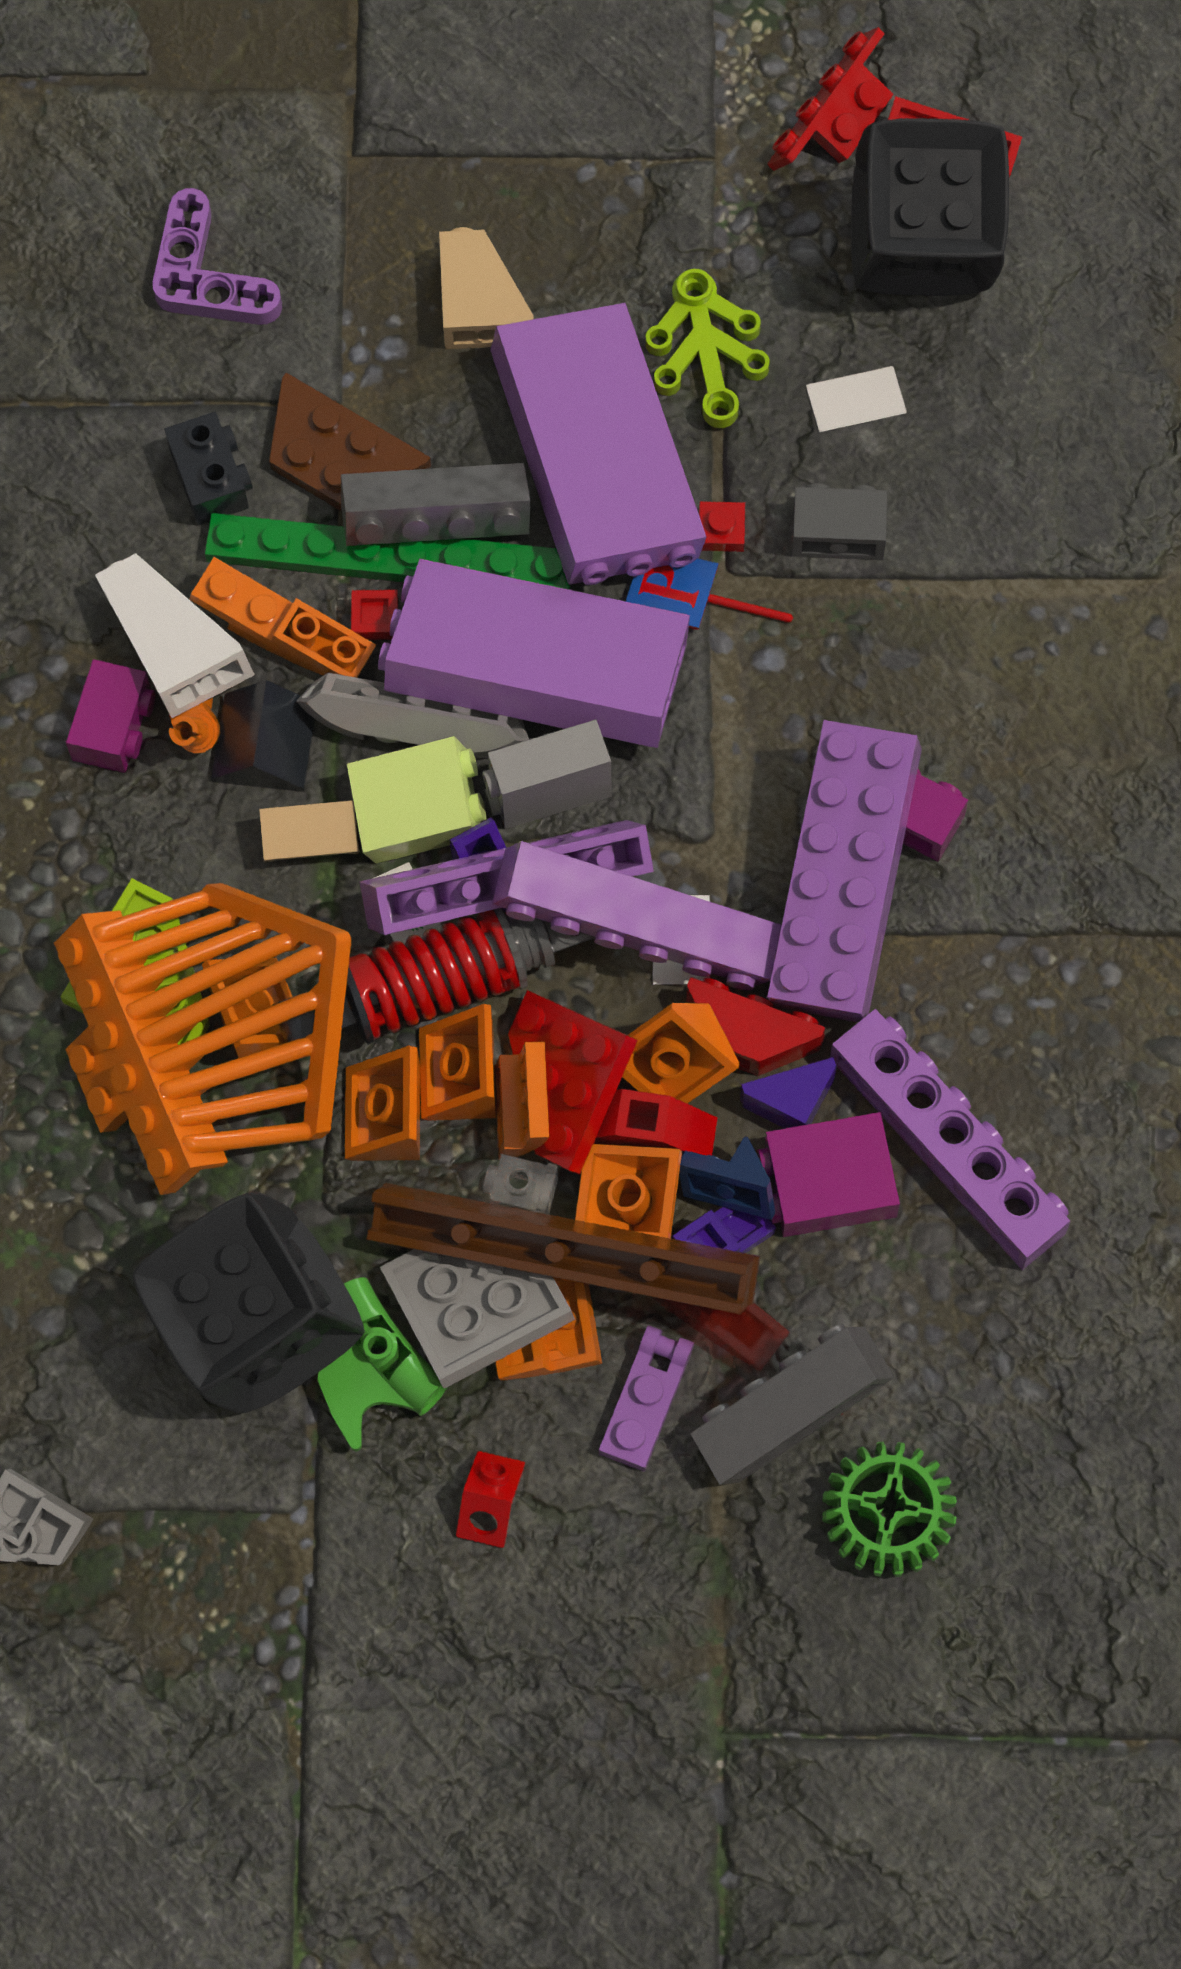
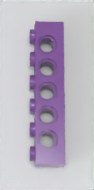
[359,820,654,935]
[830,1009,1070,1270]

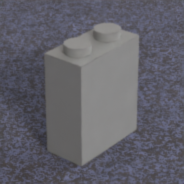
[482,720,612,829]

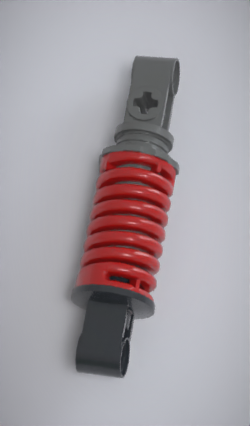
[271,908,595,1045]

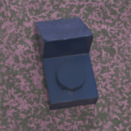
[679,1136,775,1220]

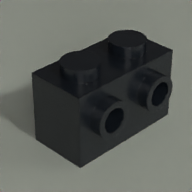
[164,411,253,526]

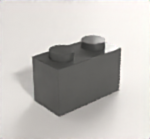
[792,483,887,560]

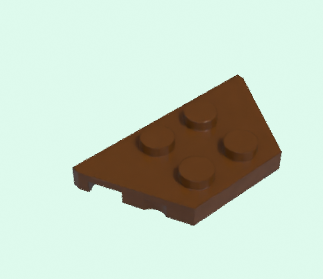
[269,373,431,511]

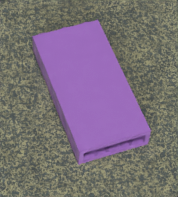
[490,303,706,585]
[378,559,690,748]

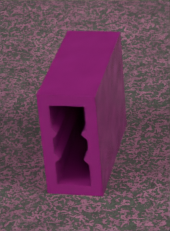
[758,1112,900,1237]

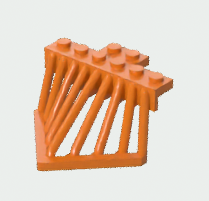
[54,883,351,1195]

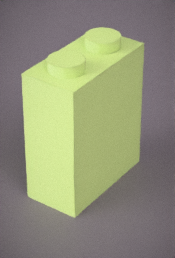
[347,736,486,864]

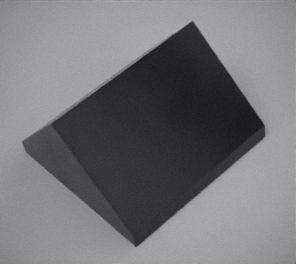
[211,680,315,792]

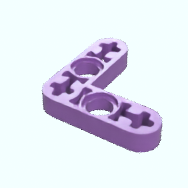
[153,188,282,325]

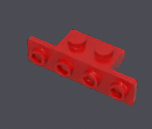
[767,27,894,171]

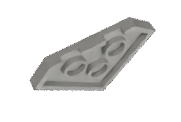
[380,1249,575,1389]

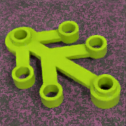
[645,269,770,428]

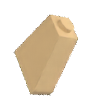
[439,227,534,349]

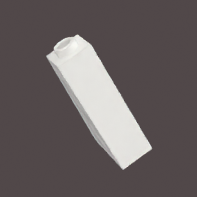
[95,553,255,718]

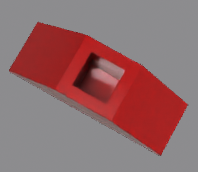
[686,977,825,1076]
[593,1089,718,1157]

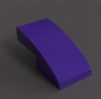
[672,1207,776,1253]

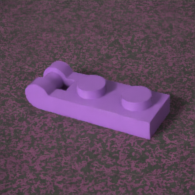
[599,1325,694,1472]

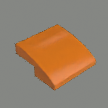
[494,1042,549,1160]
[496,1277,602,1380]

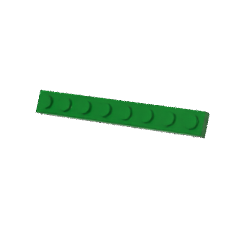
[205,513,571,590]

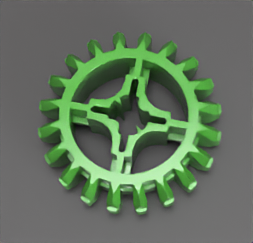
[822,1442,957,1577]

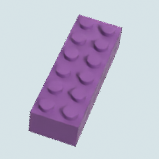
[767,720,922,1022]

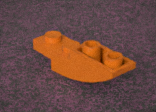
[189,557,376,678]

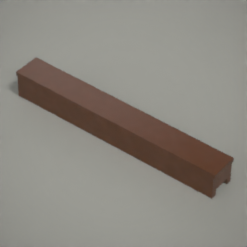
[367,1183,760,1314]

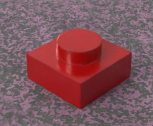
[699,501,745,552]
[351,590,399,640]

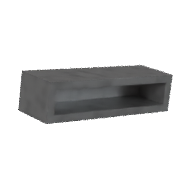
[341,463,530,546]
[690,1324,895,1485]

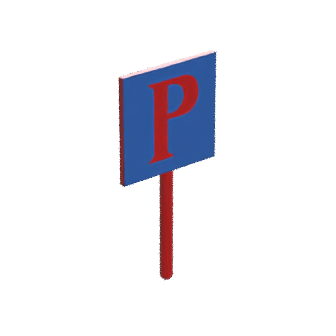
[625,558,793,630]

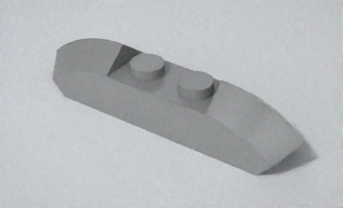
[296,673,529,759]

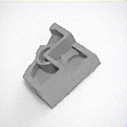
[0,1468,93,1565]

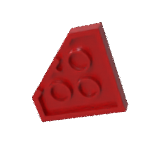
[508,990,638,1174]

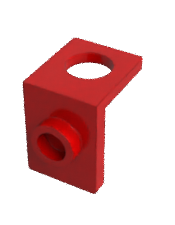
[456,1451,525,1548]

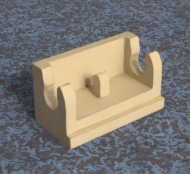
[259,800,359,862]

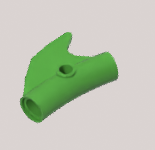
[318,1277,447,1452]

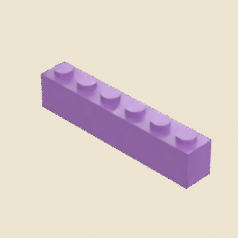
[492,841,782,990]

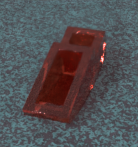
[651,1296,790,1371]

